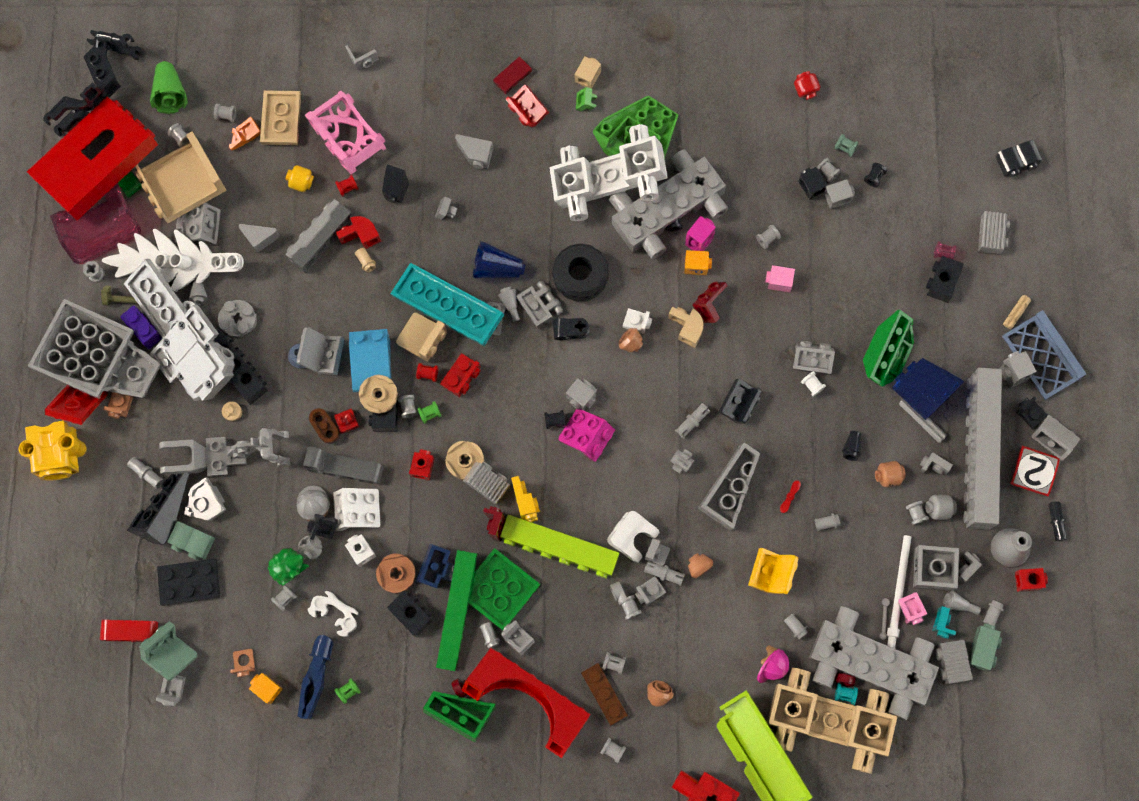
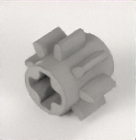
[670,449,694,474]
[298,536,323,560]

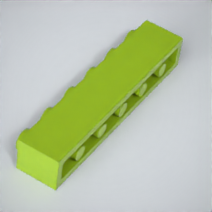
[500,515,619,579]

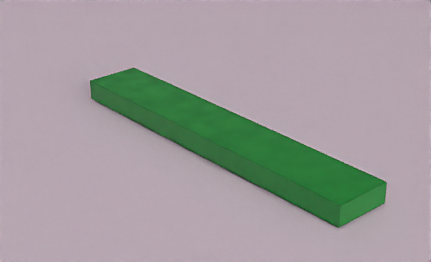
[436,550,477,671]

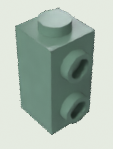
[968,624,1002,672]

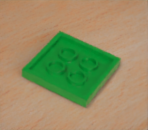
[469,548,540,631]

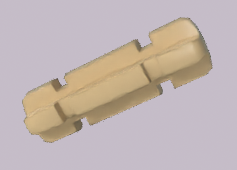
[1003,295,1031,329]

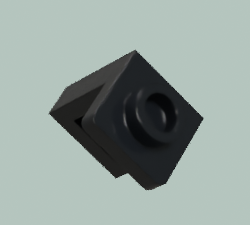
[307,514,338,540]

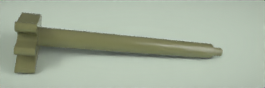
[101,285,183,306]

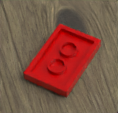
[45,385,108,425]

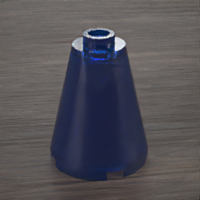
[472,241,526,279]

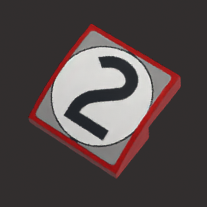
[1010,445,1060,497]

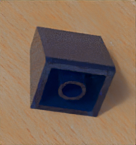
[892,358,964,420]

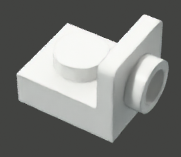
[623,308,652,334]

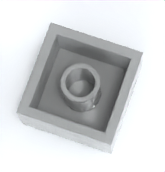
[913,545,959,591]

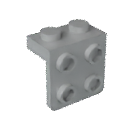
[297,327,345,375]

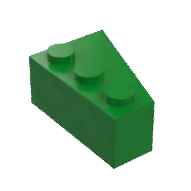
[423,691,496,743]

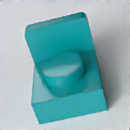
[932,606,956,639]

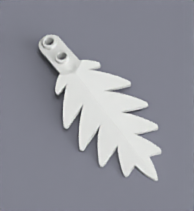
[102,229,244,293]

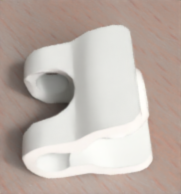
[607,511,660,563]

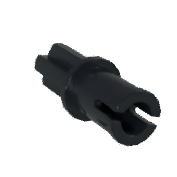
[1049,501,1068,541]

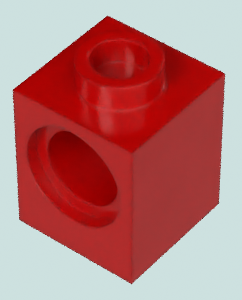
[1015,568,1048,592]

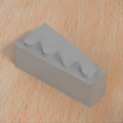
[698,443,760,530]

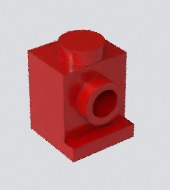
[409,449,435,481]

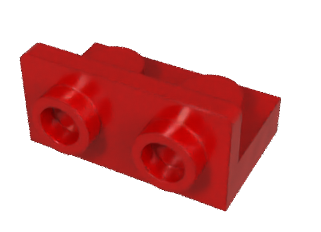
[440,353,481,398]

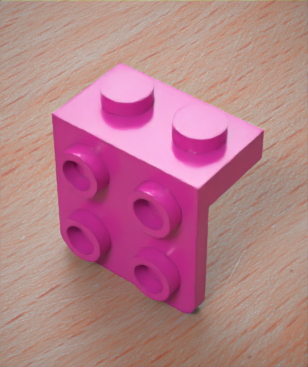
[559,409,615,462]

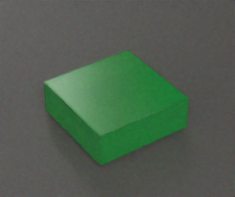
[117,172,143,198]

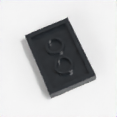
[157,558,220,606]

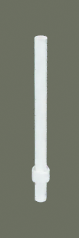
[887,535,912,649]

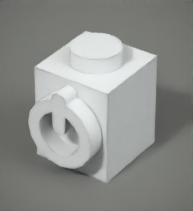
[345,534,376,567]

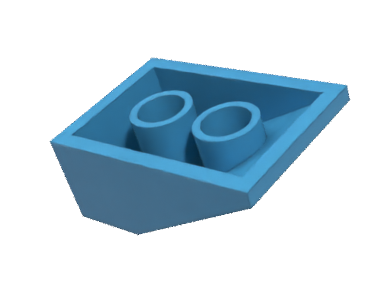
[349,329,391,392]

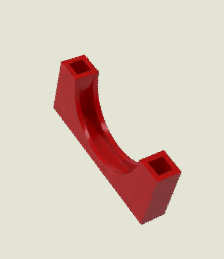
[462,648,590,758]

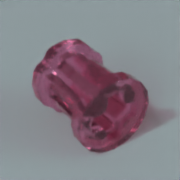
[933,241,957,259]

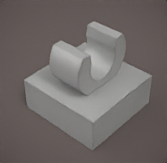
[435,197,457,220]

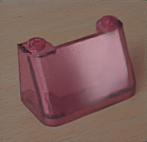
[50,183,141,264]

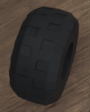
[552,243,609,302]

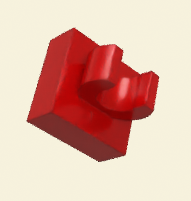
[334,408,359,434]

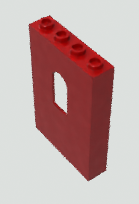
[27,96,158,221]

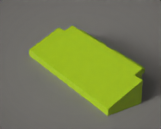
[717,690,813,801]

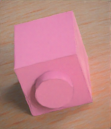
[765,265,795,292]

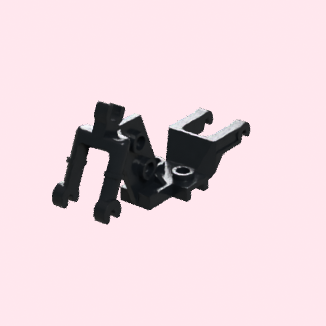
[43,30,144,136]

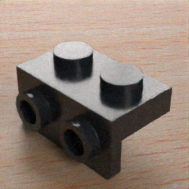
[719,379,762,424]

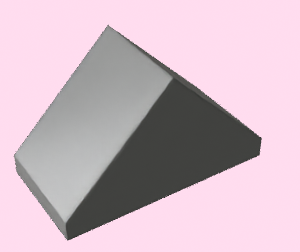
[239,224,280,253]

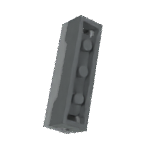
[285,199,353,274]

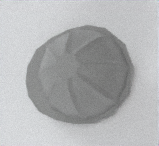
[296,485,330,521]

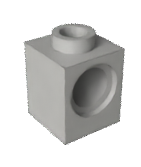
[824,179,855,209]

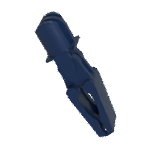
[298,635,333,719]

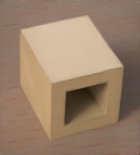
[575,56,601,89]

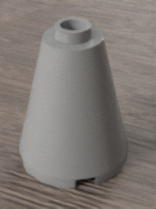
[991,528,1032,567]

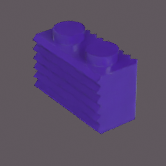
[120,306,162,349]

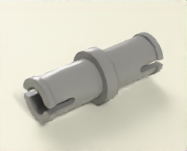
[675,403,711,439]
[127,457,164,489]
[644,560,685,586]

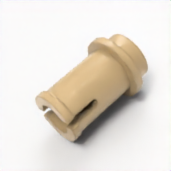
[355,248,376,272]

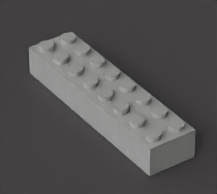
[963,368,1002,530]

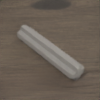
[899,396,947,443]

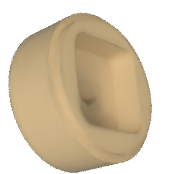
[222,402,242,422]

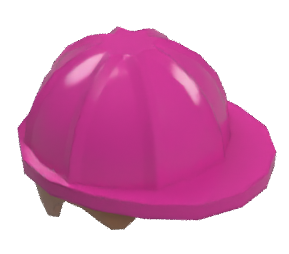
[757,645,789,683]

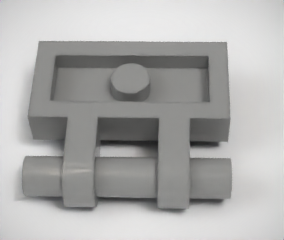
[516,280,564,328]

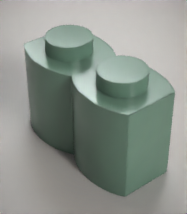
[167,521,215,560]

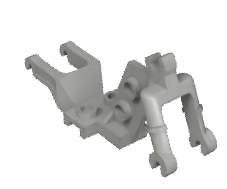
[159,428,291,477]

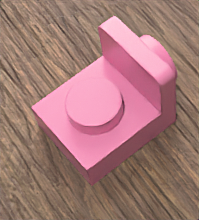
[898,592,927,625]

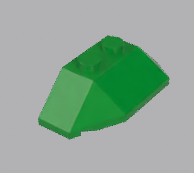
[863,310,914,387]

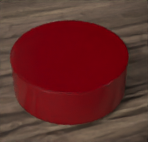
[835,674,856,687]
[451,678,467,698]

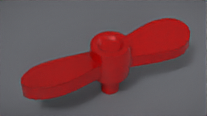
[780,480,801,513]

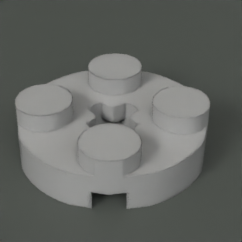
[218,300,257,338]

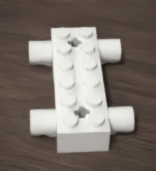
[550,124,668,222]

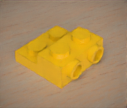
[511,476,540,523]

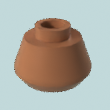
[618,328,643,352]
[688,553,713,578]
[647,680,674,707]

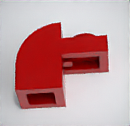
[336,216,382,249]

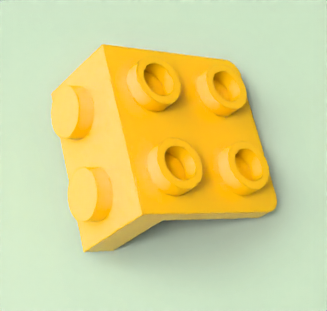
[748,548,798,594]

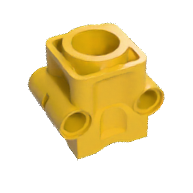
[19,420,87,481]

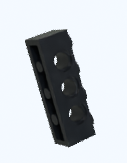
[213,330,268,405]

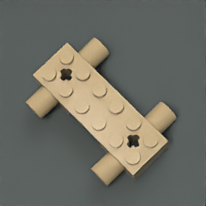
[767,668,897,774]

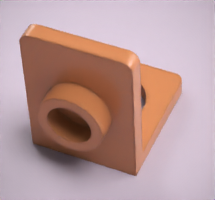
[230,649,255,677]

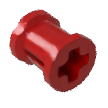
[335,174,359,197]
[416,363,439,382]

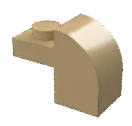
[668,307,703,348]

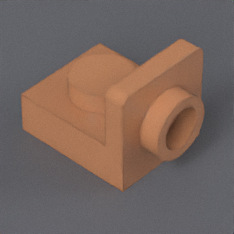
[103,392,133,419]

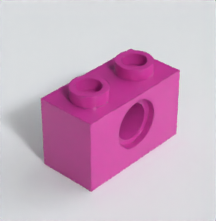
[685,216,716,251]

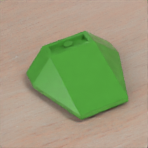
[593,95,678,159]

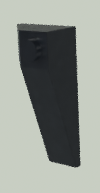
[127,473,189,545]

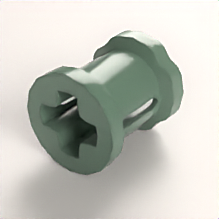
[834,134,859,157]

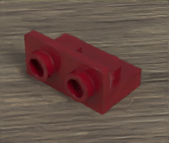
[483,506,506,542]

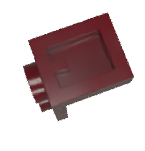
[693,281,728,323]

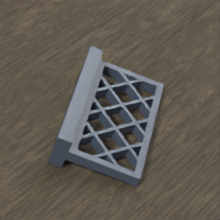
[1002,310,1086,400]

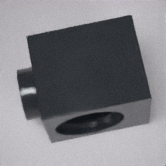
[798,167,828,200]

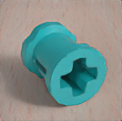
[834,683,858,705]

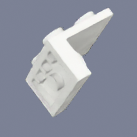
[333,488,380,531]

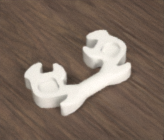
[308,591,359,637]

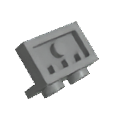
[793,341,835,374]

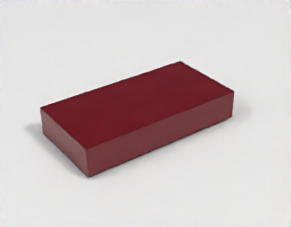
[493,56,532,94]

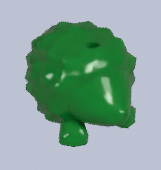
[267,548,309,586]

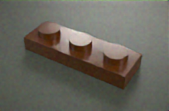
[581,663,628,726]

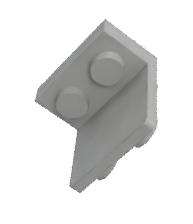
[174,203,221,246]

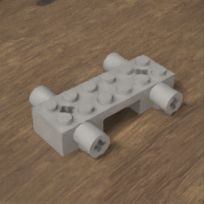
[609,149,729,260]
[808,606,939,720]

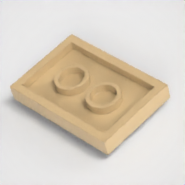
[260,91,301,145]

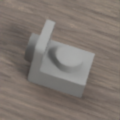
[919,452,953,474]
[645,538,670,566]
[958,551,982,584]
[635,576,666,606]

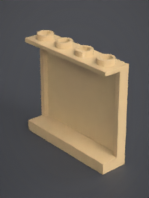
[135,131,227,223]

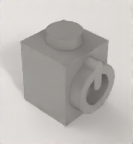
[566,378,597,410]

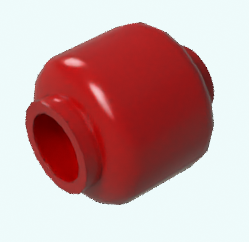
[794,71,821,100]

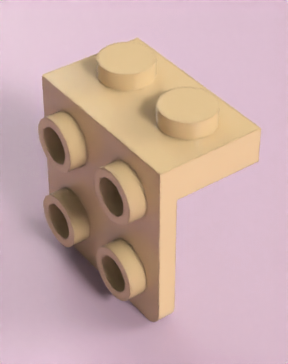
[396,313,447,362]

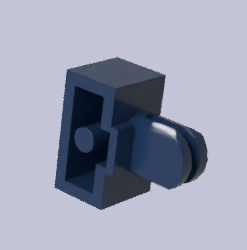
[416,544,455,588]

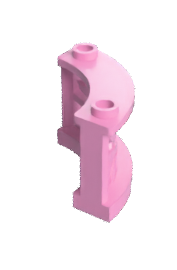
[305,91,386,174]

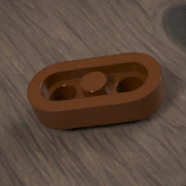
[309,408,339,444]

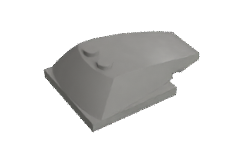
[28,299,161,399]

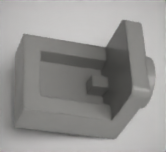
[502,620,535,656]
[156,675,186,706]

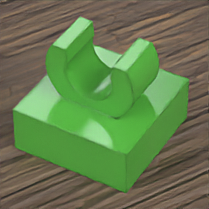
[576,87,597,112]

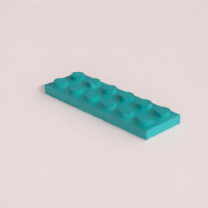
[390,263,504,346]

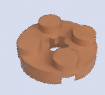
[376,554,416,594]

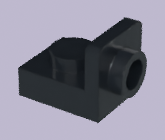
[1016,396,1048,429]

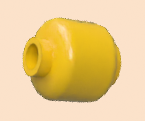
[285,165,314,192]

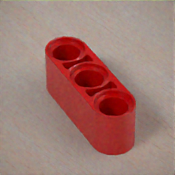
[100,620,158,642]

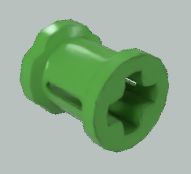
[417,401,442,424]
[335,678,361,704]

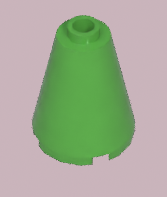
[150,61,188,114]

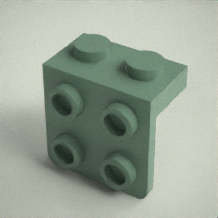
[139,621,197,681]

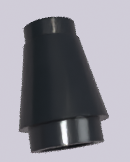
[842,431,862,461]

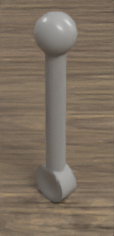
[879,598,890,640]

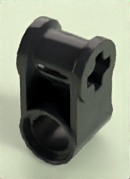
[553,318,590,341]

